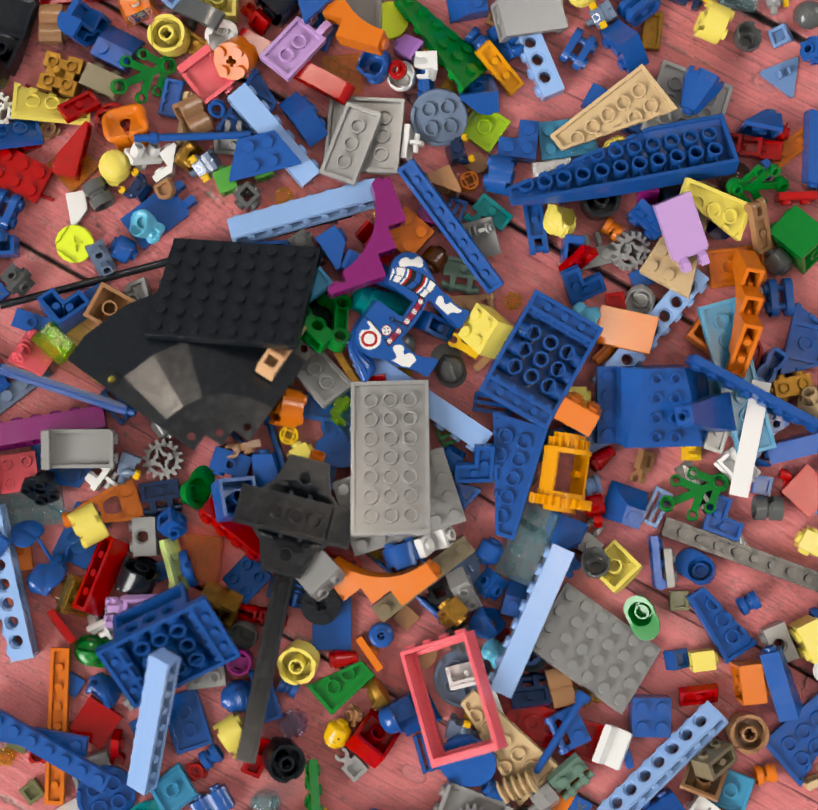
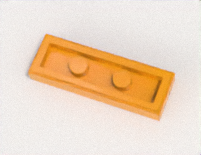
[474,39,524,96]

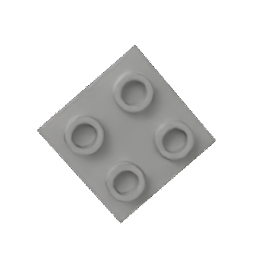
[462,216,501,257]

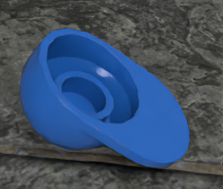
[674,548,716,585]
[378,704,403,734]

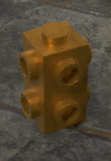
[769,370,813,401]
[436,596,469,628]

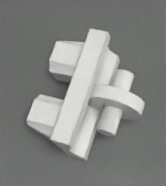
[400,124,425,162]
[123,142,163,171]
[84,464,119,491]
[86,607,118,640]

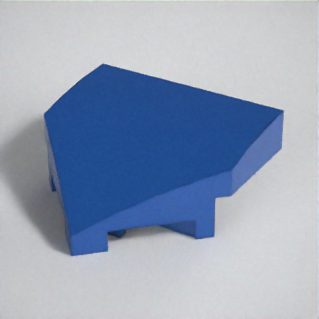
[545,511,588,550]

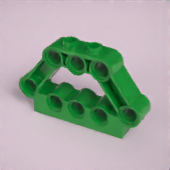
[301,291,352,354]

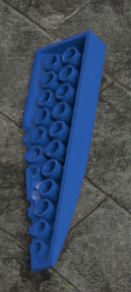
[507,113,740,206]

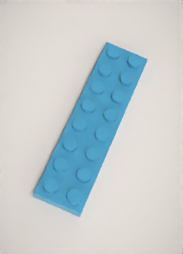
[696,297,777,453]

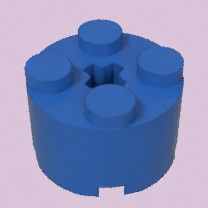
[483,154,517,196]
[382,536,426,573]

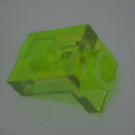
[330,395,351,427]

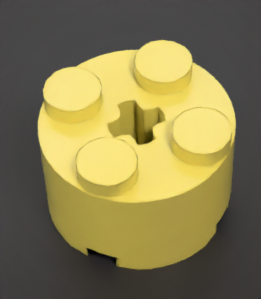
[693,0,735,45]
[147,14,191,58]
[67,502,110,549]
[277,639,320,685]
[213,713,243,759]

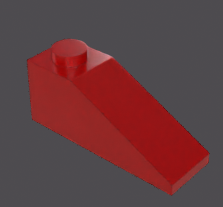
[51,121,93,181]

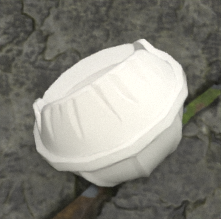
[204,19,238,51]

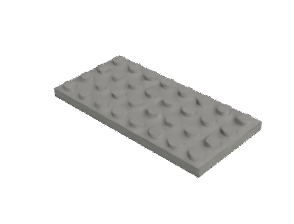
[351,380,431,537]

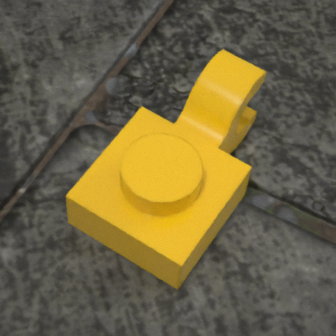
[447,333,479,360]

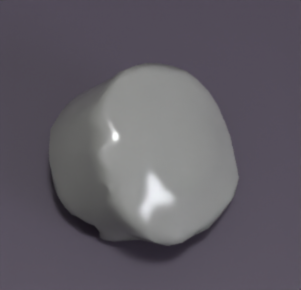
[625,284,656,315]

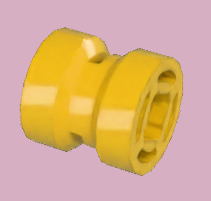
[279,427,300,445]

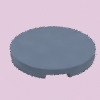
[410,88,468,147]
[434,651,491,708]

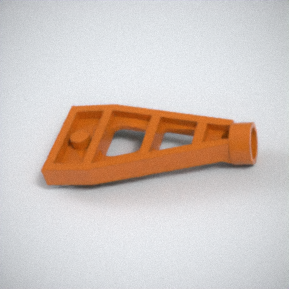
[61,479,145,528]

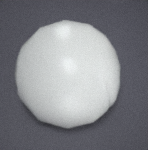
[387,61,416,92]

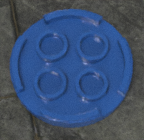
[439,734,497,787]
[76,765,136,810]

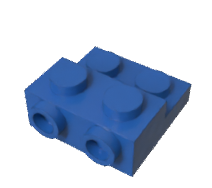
[626,198,662,242]

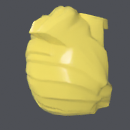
[98,150,131,186]

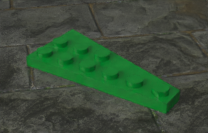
[394,0,488,93]

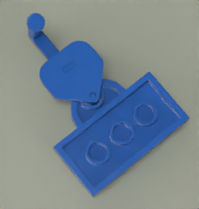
[303,390,351,493]

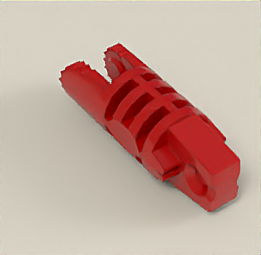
[237,602,288,627]

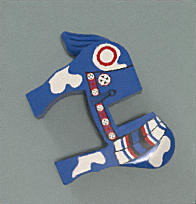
[348,252,470,382]

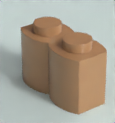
[38,4,69,46]
[172,94,213,133]
[544,666,578,709]

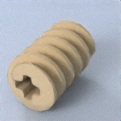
[496,768,539,804]

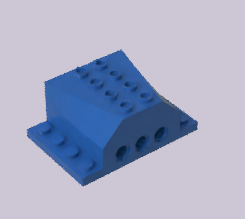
[478,290,604,430]
[595,364,709,448]
[96,582,241,709]

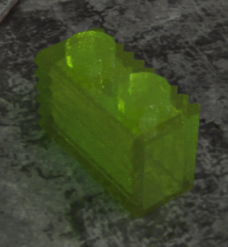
[31,321,77,366]

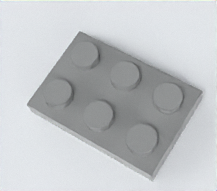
[295,350,351,409]

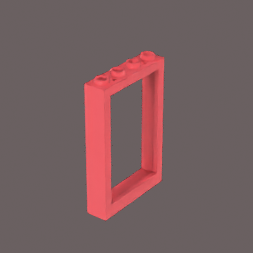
[400,628,508,768]

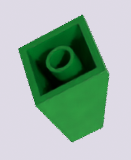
[770,205,818,275]

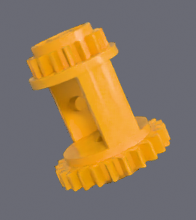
[528,432,592,514]

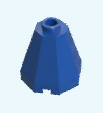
[679,65,725,116]

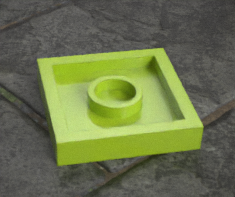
[462,109,511,154]

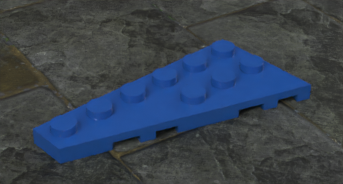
[493,412,549,541]
[765,691,818,787]

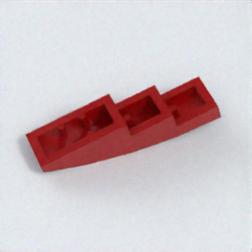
[730,132,784,162]

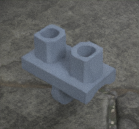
[84,239,117,276]

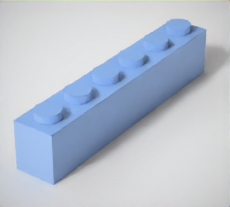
[227,83,320,189]

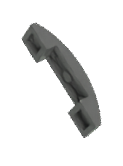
[161,0,226,31]

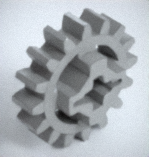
[609,229,651,272]
[142,438,185,480]

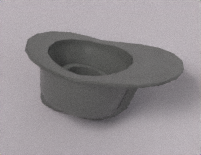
[431,343,467,388]

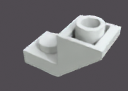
[152,142,179,183]
[413,526,457,558]

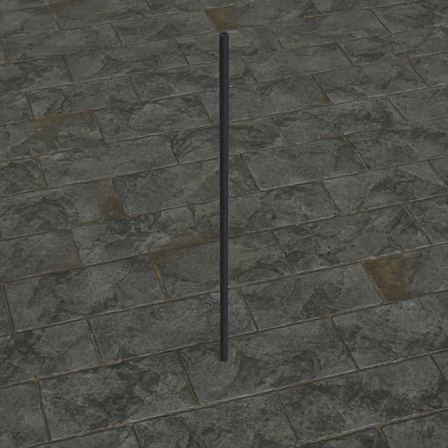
[0,215,352,309]

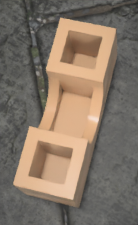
[255,327,306,382]

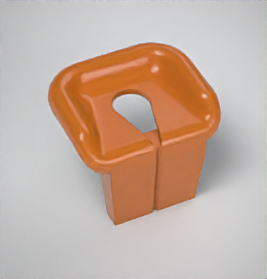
[101,103,149,152]

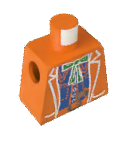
[119,0,160,28]

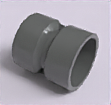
[81,176,116,212]
[751,496,784,521]

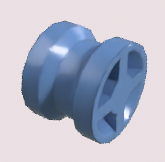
[585,474,602,496]

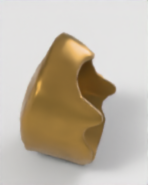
[174,141,204,172]
[362,677,391,710]

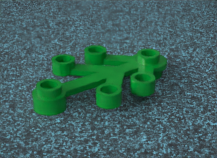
[110,48,176,104]
[726,163,789,204]
[659,467,729,521]

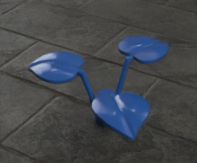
[11,520,98,596]

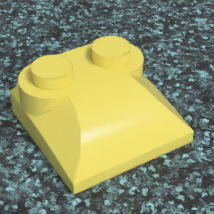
[599,539,643,594]

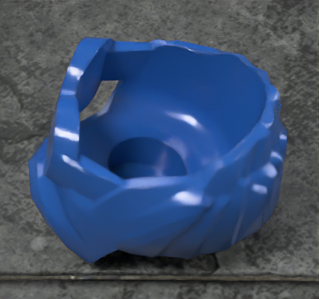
[356,50,391,84]
[469,607,506,640]
[85,672,122,709]
[220,679,251,713]

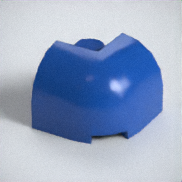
[57,0,112,47]

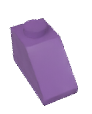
[393,34,424,66]

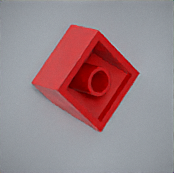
[345,708,400,769]

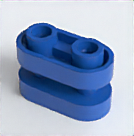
[617,0,661,27]
[558,27,598,71]
[0,188,25,232]
[762,278,795,317]

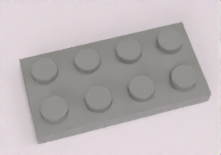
[319,102,383,186]

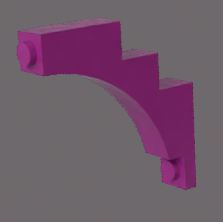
[327,177,406,299]

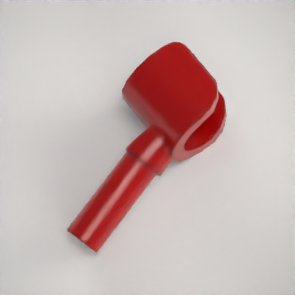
[778,468,792,497]

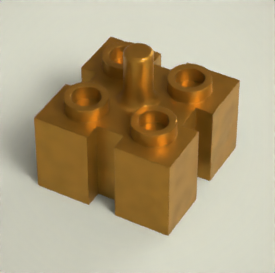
[36,50,87,99]
[200,580,244,632]

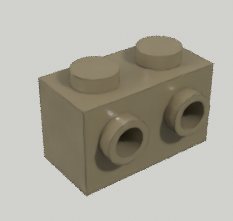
[78,62,124,103]
[690,739,738,781]

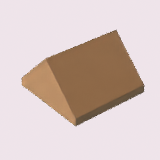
[426,165,461,199]
[83,282,136,325]
[679,761,728,802]

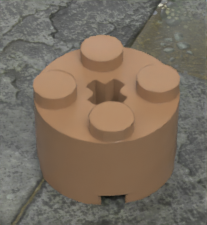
[725,711,770,754]

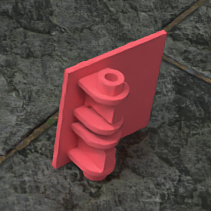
[7,329,61,377]
[0,451,38,495]

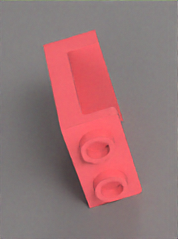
[177,44,235,106]

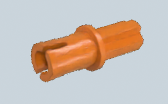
[591,345,616,365]

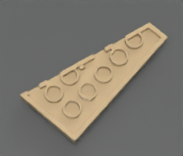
[550,64,678,152]
[639,180,716,299]
[461,688,560,807]

